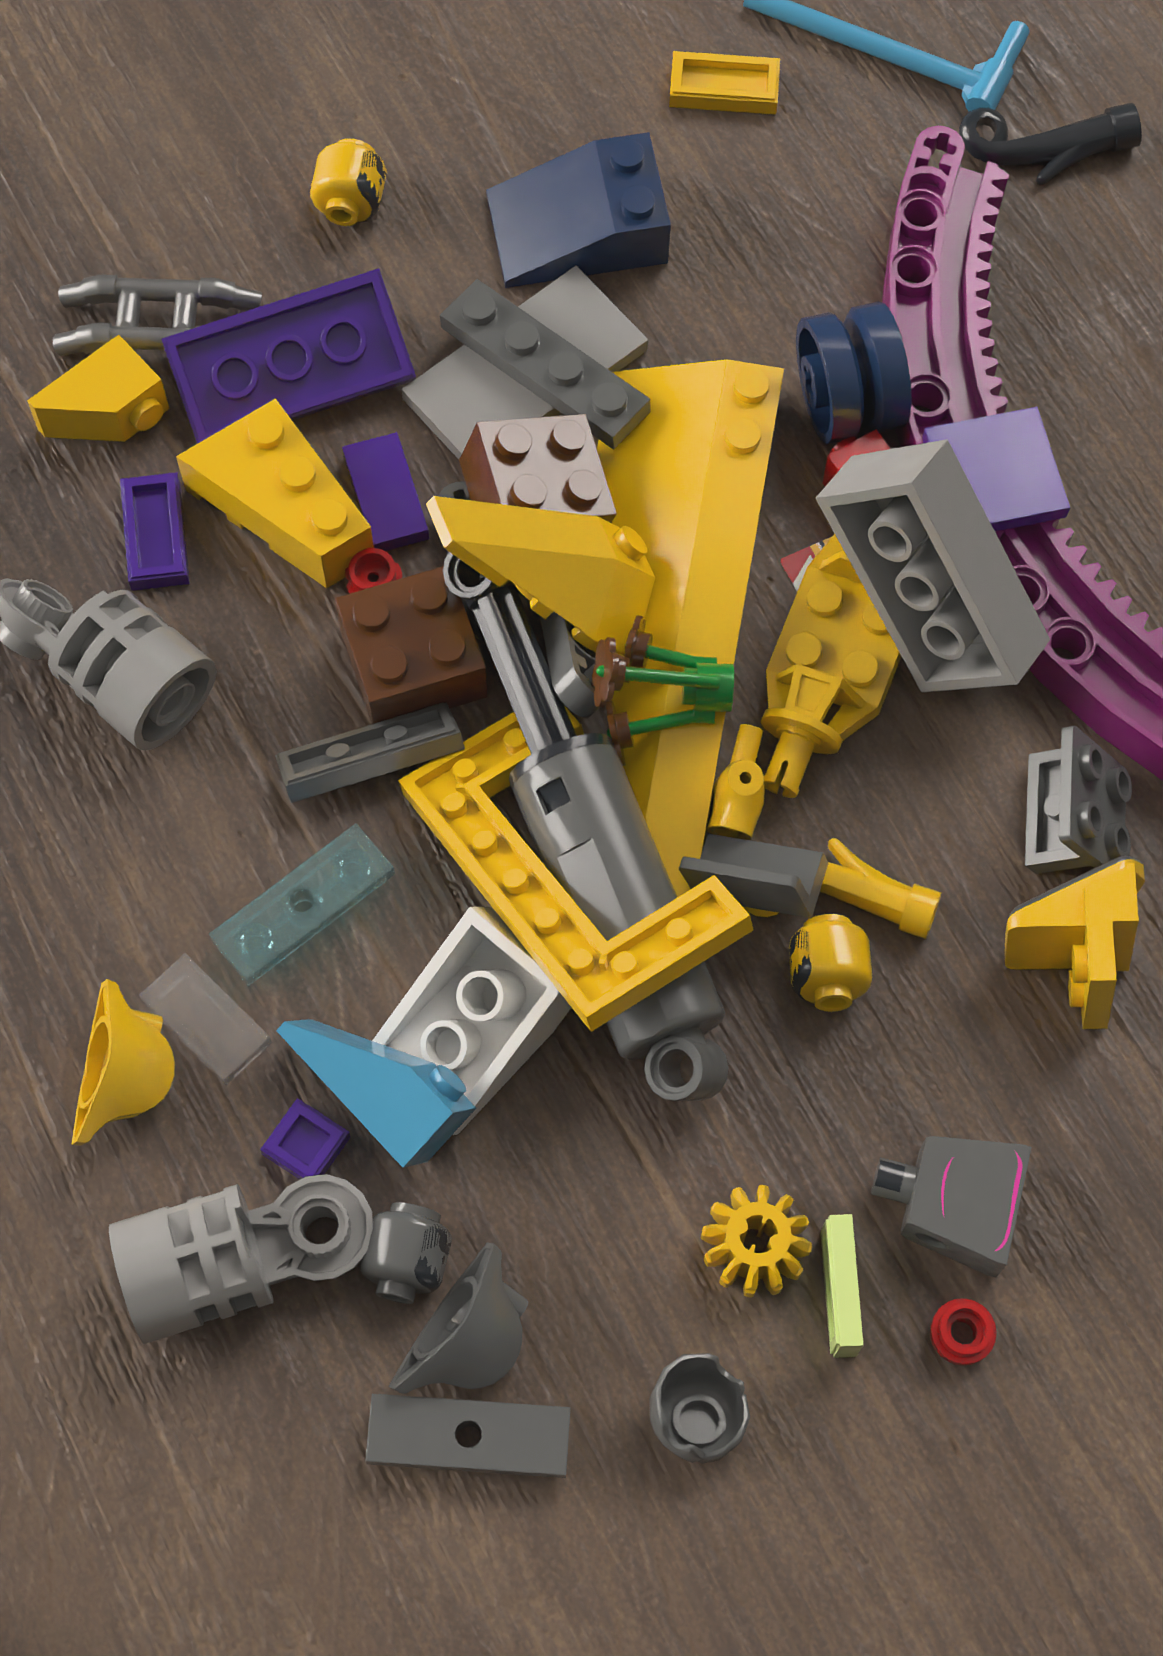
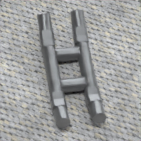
[53,274,262,356]

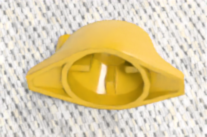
[71,979,175,1146]

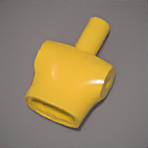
[706,724,765,840]

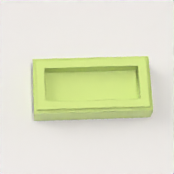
[820,1214,863,1358]

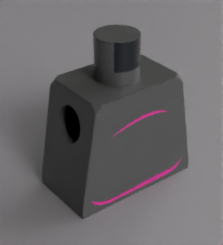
[871,1136,1032,1277]

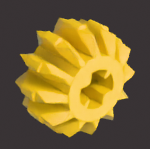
[701,1185,812,1297]

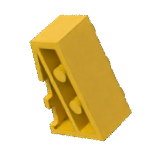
[176,398,374,588]

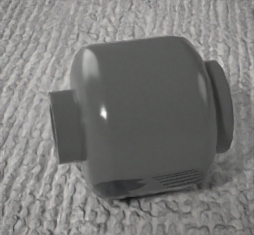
[360,1202,452,1304]

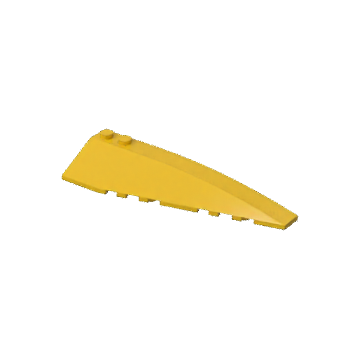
[597,359,784,897]

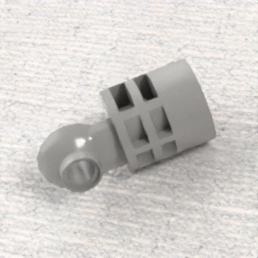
[0,578,217,751]
[109,1174,373,1344]

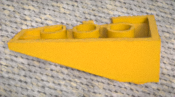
[426,496,655,657]

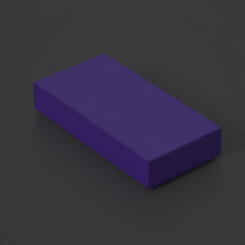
[342,432,429,551]
[120,472,190,591]

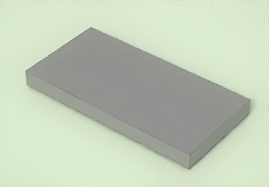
[402,266,648,459]

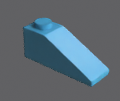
[276,1019,476,1168]

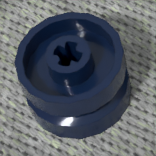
[796,301,912,444]

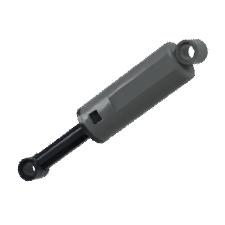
[443,552,729,1101]

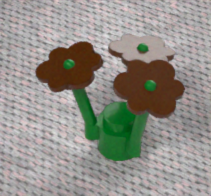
[592,615,734,766]

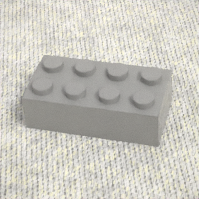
[816,439,1050,692]

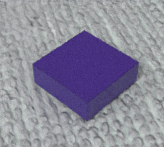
[260,1098,351,1180]

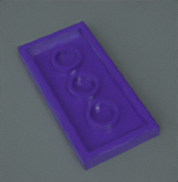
[161,268,416,444]

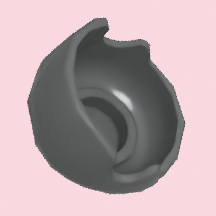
[649,1353,750,1464]

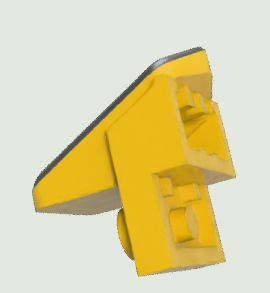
[1005,856,1145,1029]

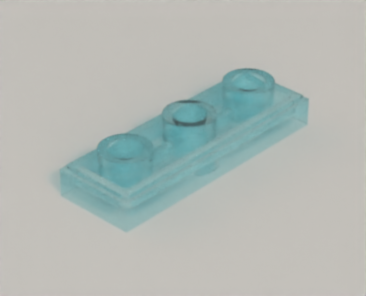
[209,823,395,986]

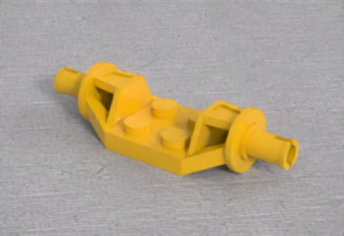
[761,534,901,798]

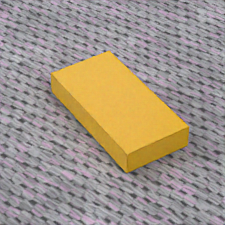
[669,51,780,114]

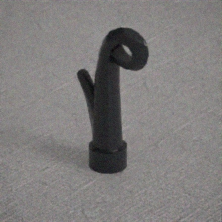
[959,103,1142,185]

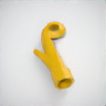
[743,838,942,939]

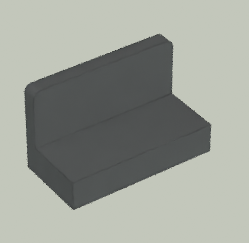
[679,834,828,918]

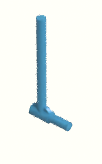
[743,0,1030,112]

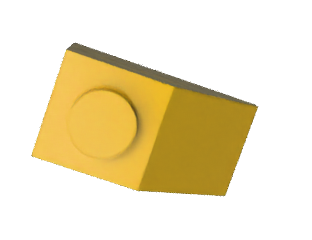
[27,334,170,442]

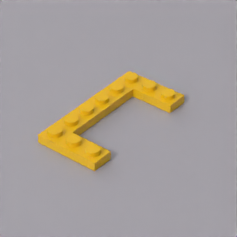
[398,707,753,1032]

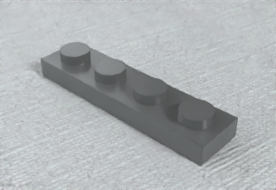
[440,279,651,450]

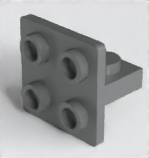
[1025,726,1132,874]

